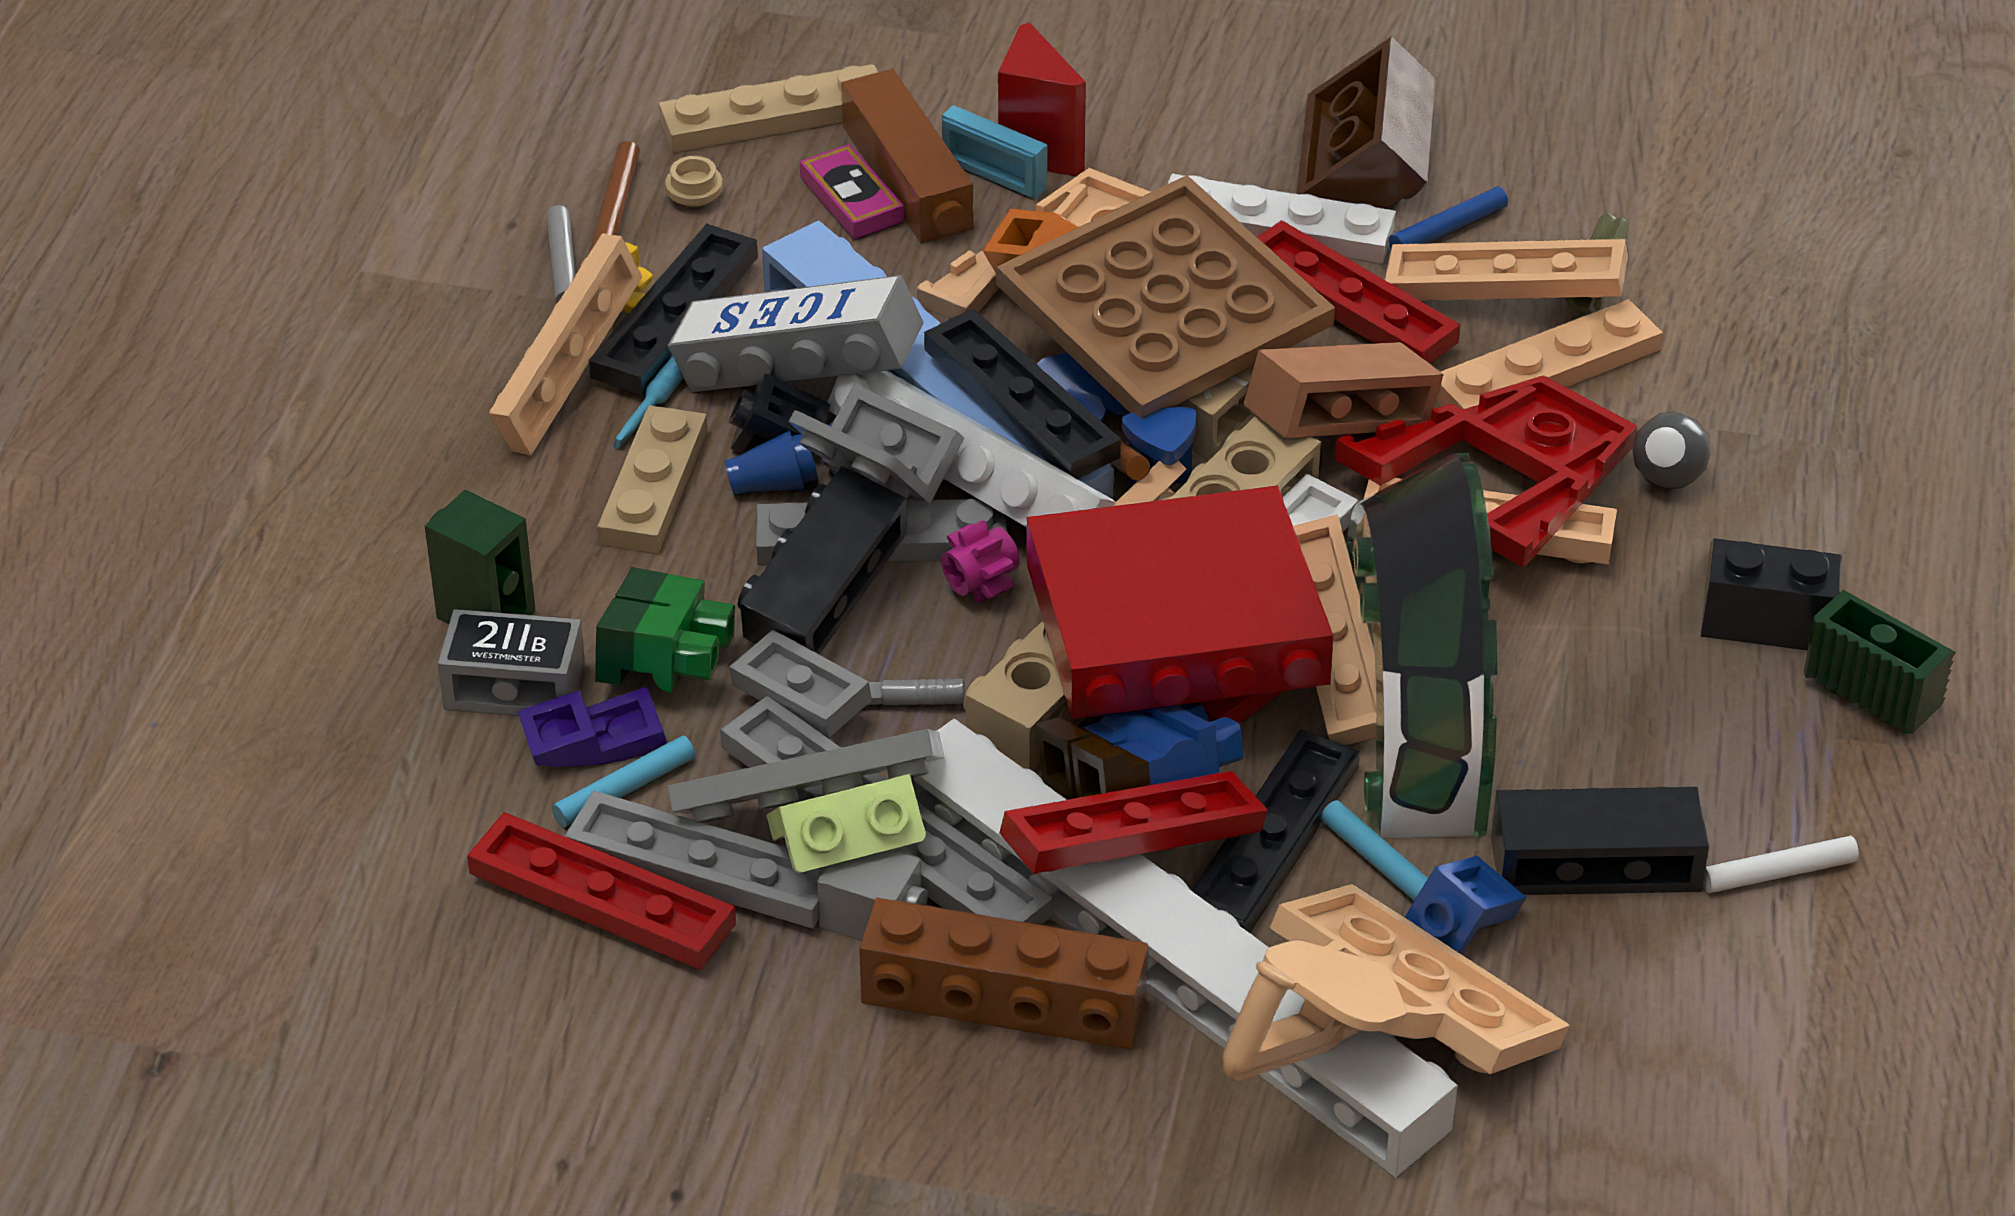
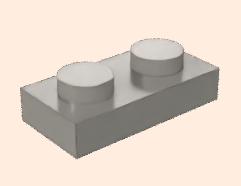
[729,630,872,738]

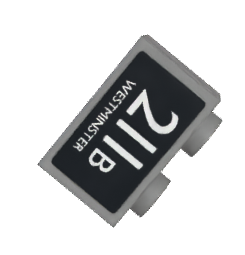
[438,609,585,716]

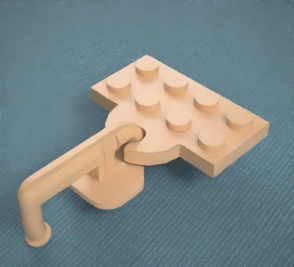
[1222,884,1570,1081]

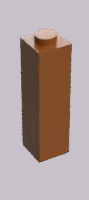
[841,68,973,244]

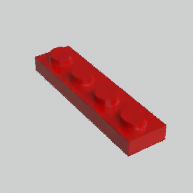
[1257,220,1461,364]
[999,771,1268,874]
[467,812,736,970]

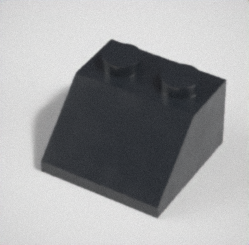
[1700,538,1842,650]

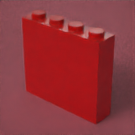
[1027,485,1333,719]

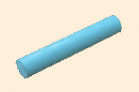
[552,735,696,828]
[1321,800,1428,901]

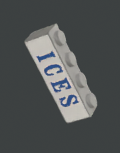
[668,275,924,392]

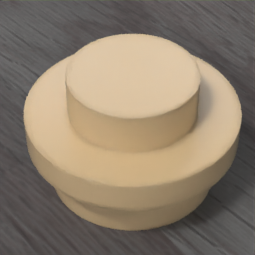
[665,156,723,207]

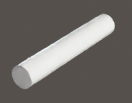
[1703,836,1859,894]

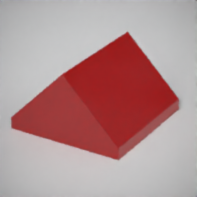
[998,22,1086,176]

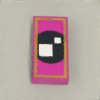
[799,144,904,239]

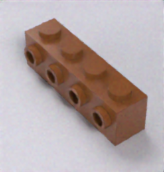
[859,897,1148,1050]

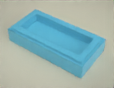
[942,105,1047,200]

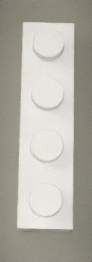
[1168,174,1396,264]

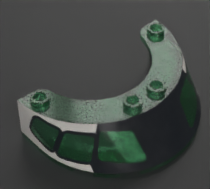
[1345,453,1497,838]

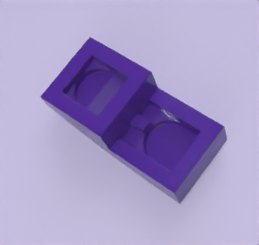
[517,687,667,767]

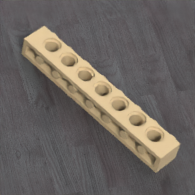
[963,415,1321,771]

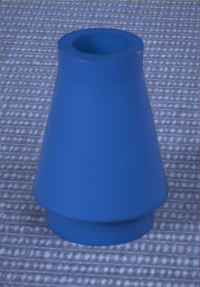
[724,430,819,496]

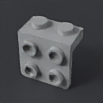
[788,384,965,504]

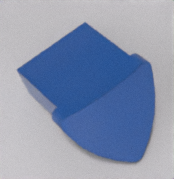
[1122,407,1196,487]

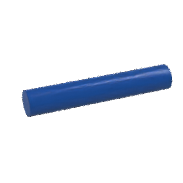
[1389,186,1508,250]

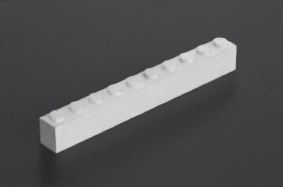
[911,718,1458,1178]

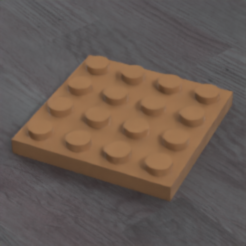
[996,175,1335,419]

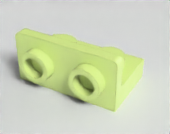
[767,774,926,873]

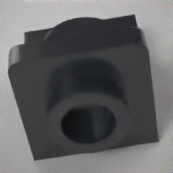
[729,373,831,455]

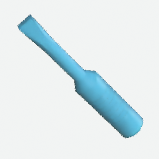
[614,355,684,450]

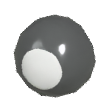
[1632,411,1711,490]

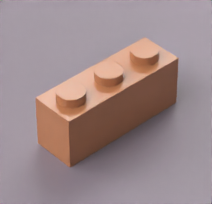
[1243,342,1444,438]

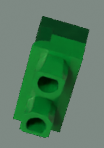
[595,567,735,693]

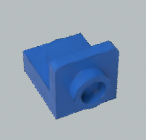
[1405,856,1527,955]

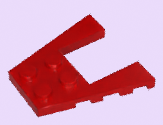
[1335,375,1637,567]

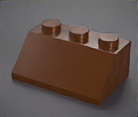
[1296,36,1436,209]

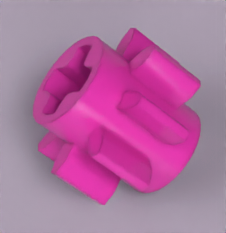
[941,520,1020,602]

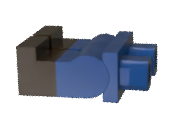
[1036,702,1243,800]

